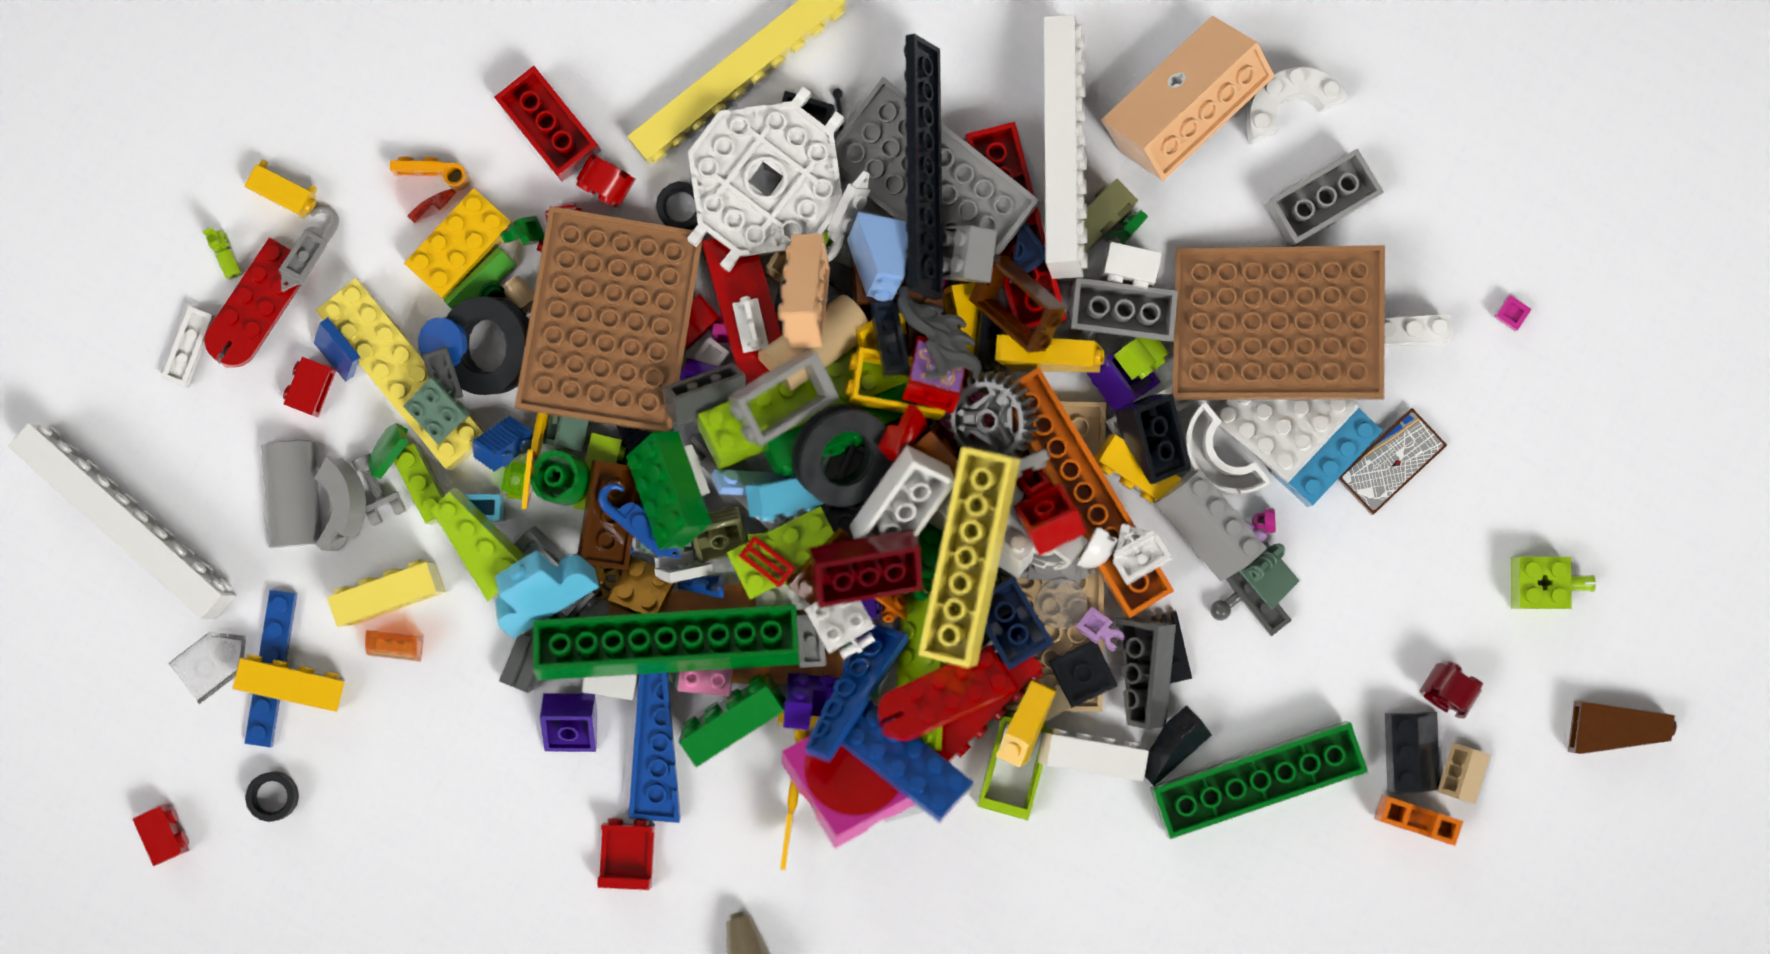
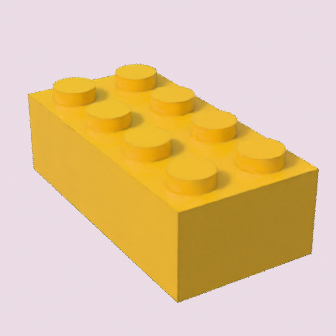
[404,188,514,299]

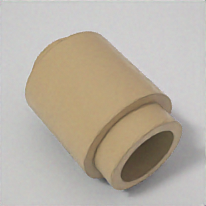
[502,275,535,315]

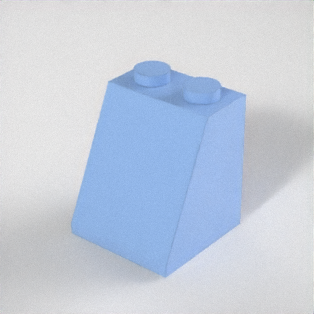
[847,212,908,301]

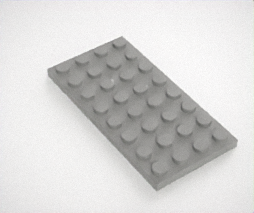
[835,77,1041,283]

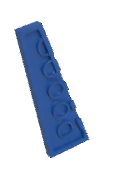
[805,623,909,762]
[628,673,681,823]

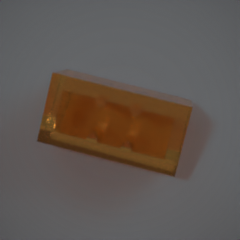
[365,630,424,662]

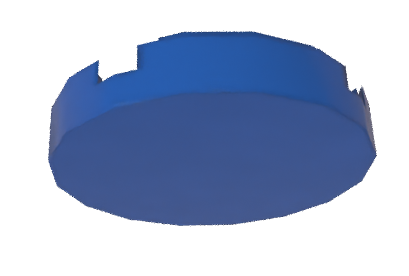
[418,318,467,366]

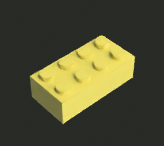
[327,559,446,627]

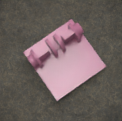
[677,669,733,697]

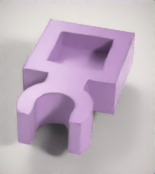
[1076,607,1124,651]

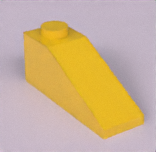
[996,680,1056,768]

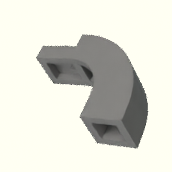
[314,457,366,551]

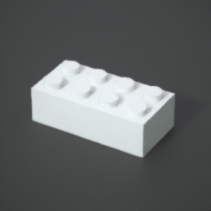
[849,446,955,539]

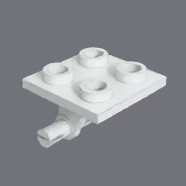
[805,601,875,659]

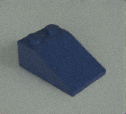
[985,576,1054,671]

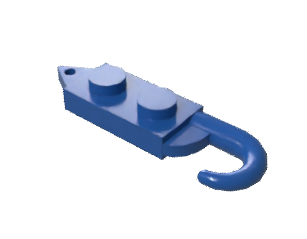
[598,483,681,559]

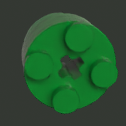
[530,450,590,506]

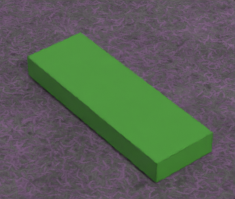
[443,247,516,309]

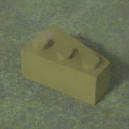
[1084,178,1138,253]

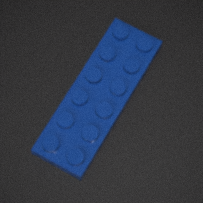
[841,701,974,823]

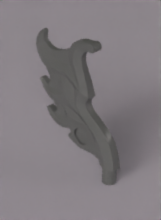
[897,286,981,380]

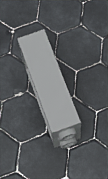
[728,349,839,446]

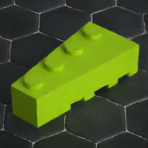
[431,487,526,602]

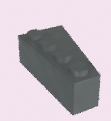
[1115,616,1176,730]

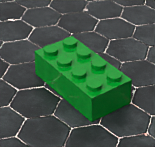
[626,431,712,550]
[678,673,785,768]

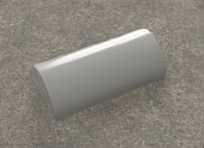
[261,441,321,548]

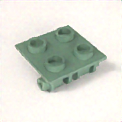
[403,376,470,445]
[1239,542,1300,610]

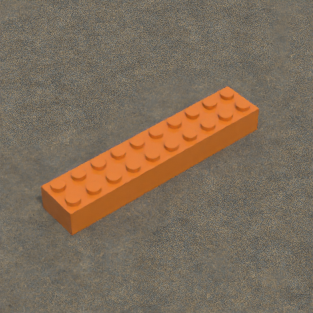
[1013,367,1174,618]

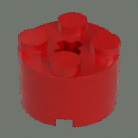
[576,152,636,208]

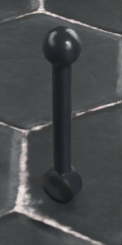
[833,88,844,136]

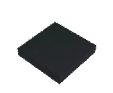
[1048,641,1118,708]

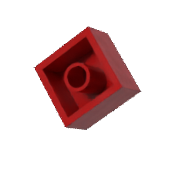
[1013,483,1087,556]

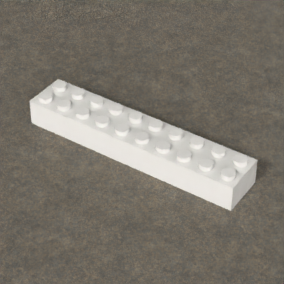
[1044,14,1088,279]
[7,423,236,619]

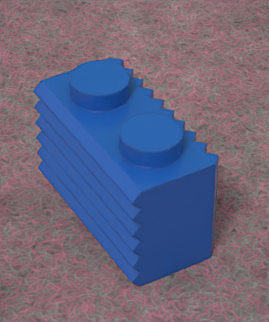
[472,415,533,472]

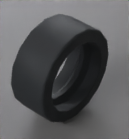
[656,181,698,230]
[245,771,299,822]

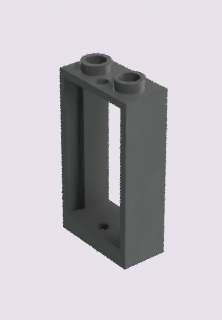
[514,526,602,619]

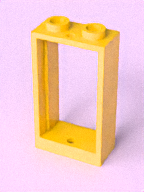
[845,347,945,420]

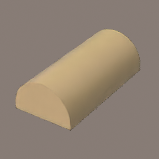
[758,295,869,391]

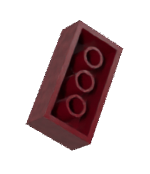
[809,529,922,608]

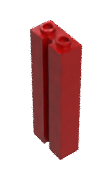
[702,238,782,385]

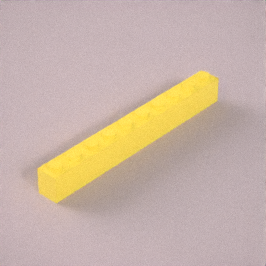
[627,0,846,164]

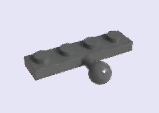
[1210,571,1292,636]

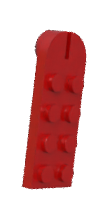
[205,237,301,368]
[877,645,1016,741]

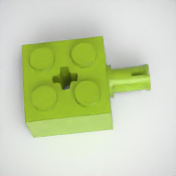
[1511,557,1596,609]

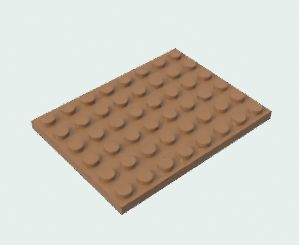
[514,206,703,432]
[1172,245,1385,400]

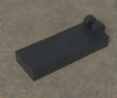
[971,310,1004,375]

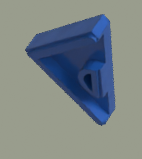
[678,575,726,598]

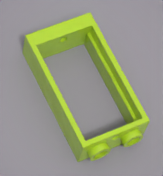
[977,712,1053,820]

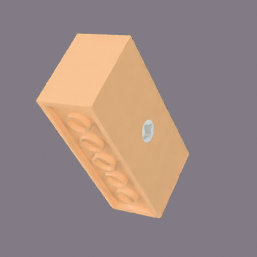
[1101,16,1275,181]

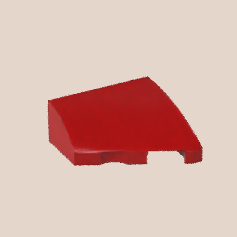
[878,404,927,462]

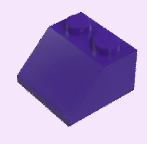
[1086,341,1161,412]
[540,693,597,752]

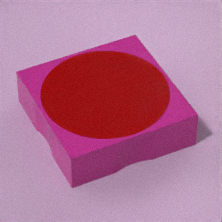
[781,736,916,849]

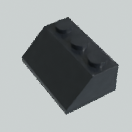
[1385,712,1440,793]

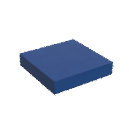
[313,318,361,382]

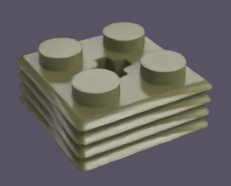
[692,507,747,563]

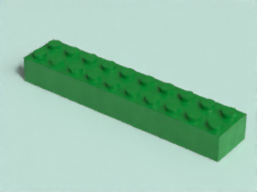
[533,604,799,681]

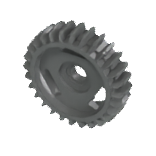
[944,371,1040,458]

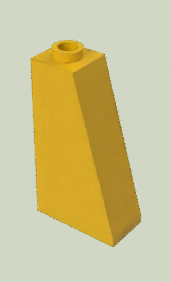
[995,335,1104,372]

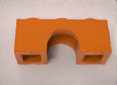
[1374,794,1463,846]

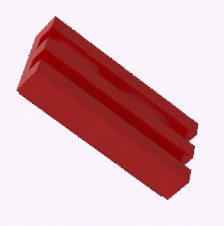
[739,535,796,588]

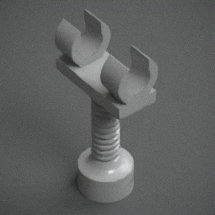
[352,454,406,526]

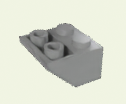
[943,225,997,283]

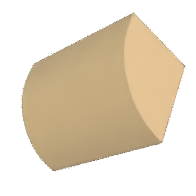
[1437,742,1491,804]

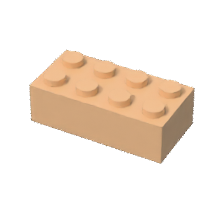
[779,233,830,348]

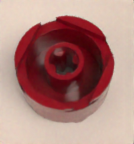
[1419,661,1483,719]

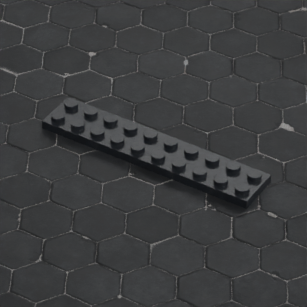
[904,33,943,300]

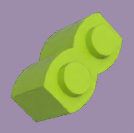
[1114,338,1169,380]

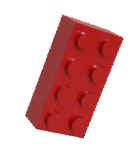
[494,66,601,182]

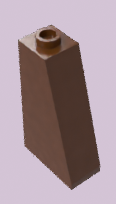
[1568,701,1677,754]

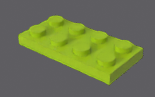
[727,506,834,599]

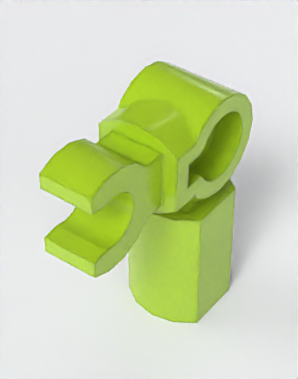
[202,227,243,280]

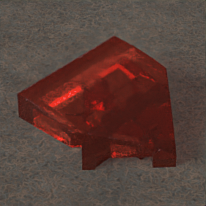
[407,189,457,224]

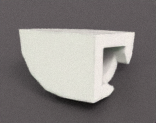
[1076,527,1118,568]

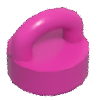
[1252,508,1276,533]

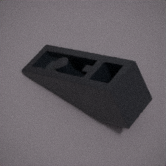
[1144,705,1212,786]

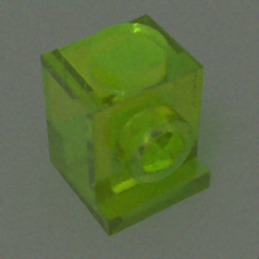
[501,461,526,500]

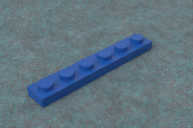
[244,590,298,748]

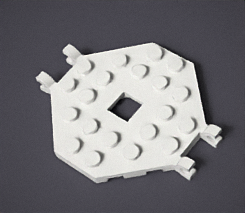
[687,87,844,272]

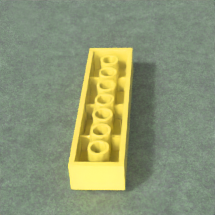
[315,278,485,471]
[919,447,1021,668]

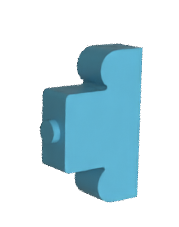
[494,551,599,639]

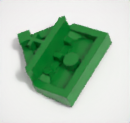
[368,423,409,479]

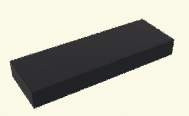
[869,301,911,376]

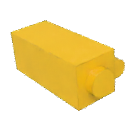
[244,159,317,219]

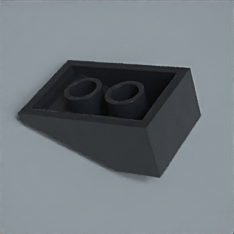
[1114,394,1191,484]

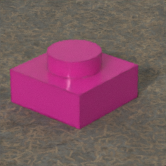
[1494,295,1532,331]

